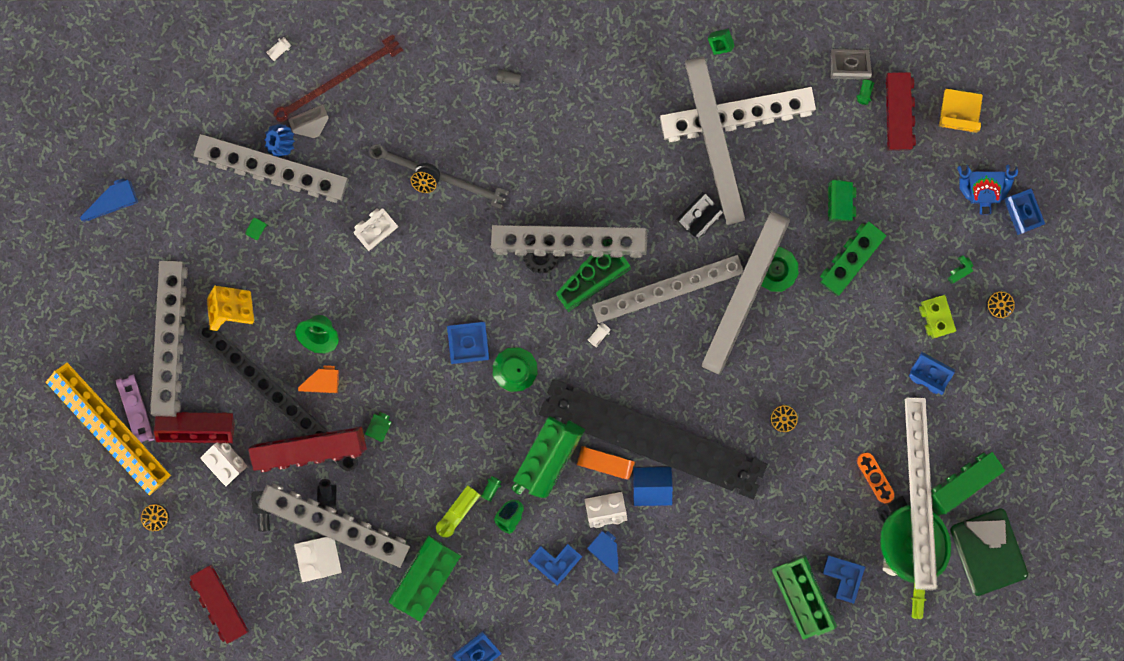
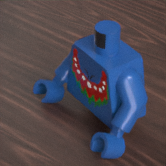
[957,165,1018,215]

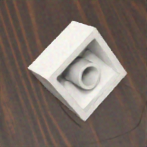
[294,537,342,582]

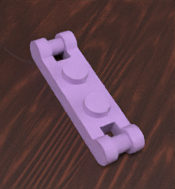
[116,374,155,443]

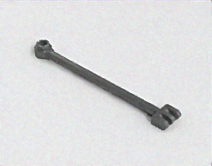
[369,144,509,210]

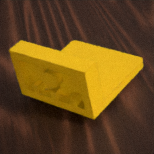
[939,89,983,133]
[207,286,254,331]

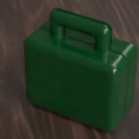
[950,508,1028,596]

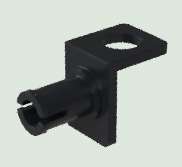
[317,479,338,519]
[251,491,271,532]

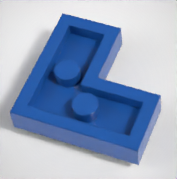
[528,544,582,586]
[822,555,865,604]

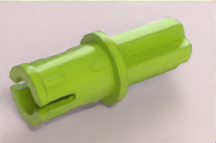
[911,583,926,619]

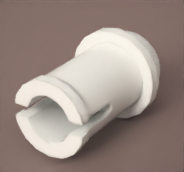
[266,37,291,61]
[588,322,611,348]

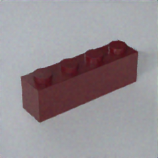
[886,72,916,151]
[154,412,235,443]
[189,565,249,644]

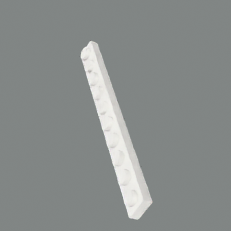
[905,398,937,589]

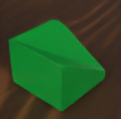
[708,28,734,55]
[245,217,269,240]

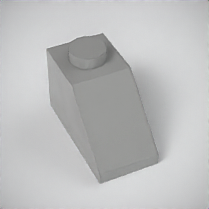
[964,520,1006,548]

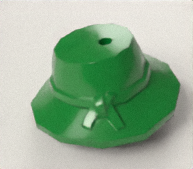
[761,247,799,292]
[295,315,339,353]
[493,348,538,392]

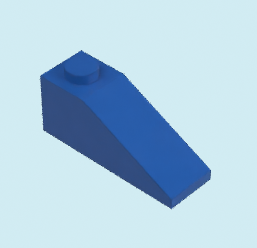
[80,178,138,222]

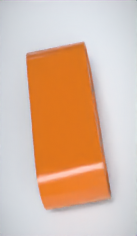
[576,446,635,480]

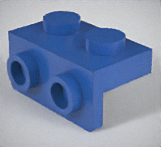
[909,352,955,395]

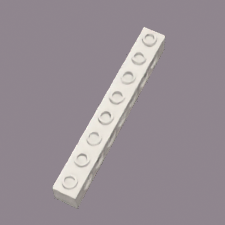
[660,87,816,142]

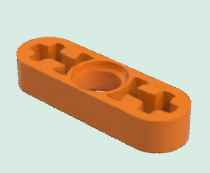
[857,453,894,503]

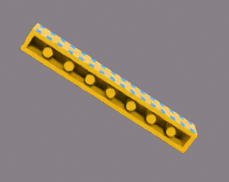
[46,362,171,496]

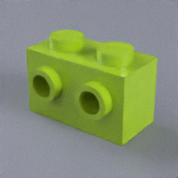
[919,295,956,339]

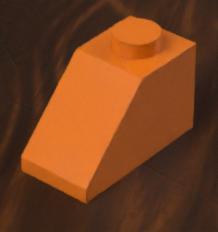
[298,365,339,393]

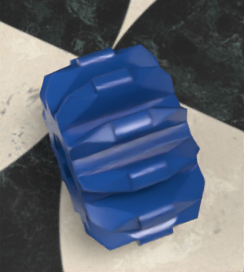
[263,124,295,157]

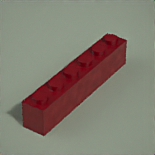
[248,426,367,472]

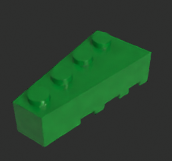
[556,239,631,312]
[931,452,1005,516]

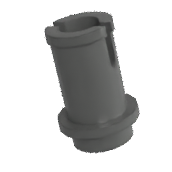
[496,68,521,86]

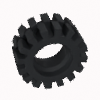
[523,240,558,274]

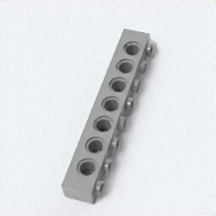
[194,134,349,203]
[491,225,647,258]
[592,255,744,324]
[150,261,188,417]
[258,483,410,568]

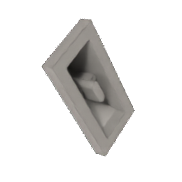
[288,105,329,138]

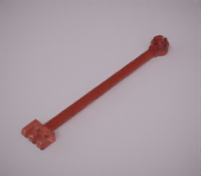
[273,35,403,122]

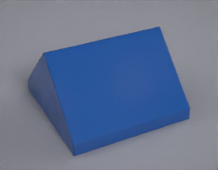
[1004,189,1045,235]
[633,467,673,506]
[452,630,501,661]

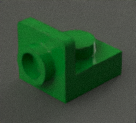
[948,255,973,284]
[365,412,392,442]

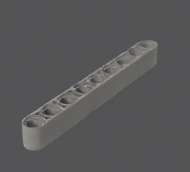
[685,56,745,225]
[702,211,790,375]

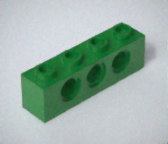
[820,221,887,297]

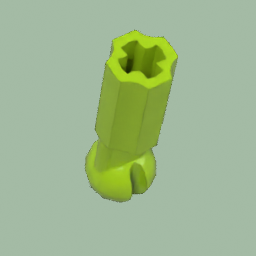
[436,485,481,538]

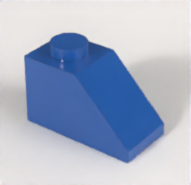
[587,531,618,574]

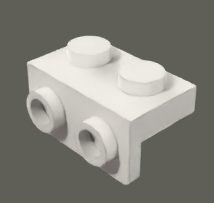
[353,208,398,251]
[201,443,248,486]
[585,492,627,528]

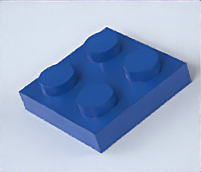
[447,322,489,364]

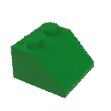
[828,180,856,222]

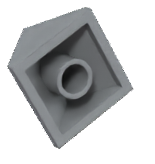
[830,49,872,80]

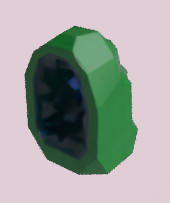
[494,500,524,534]

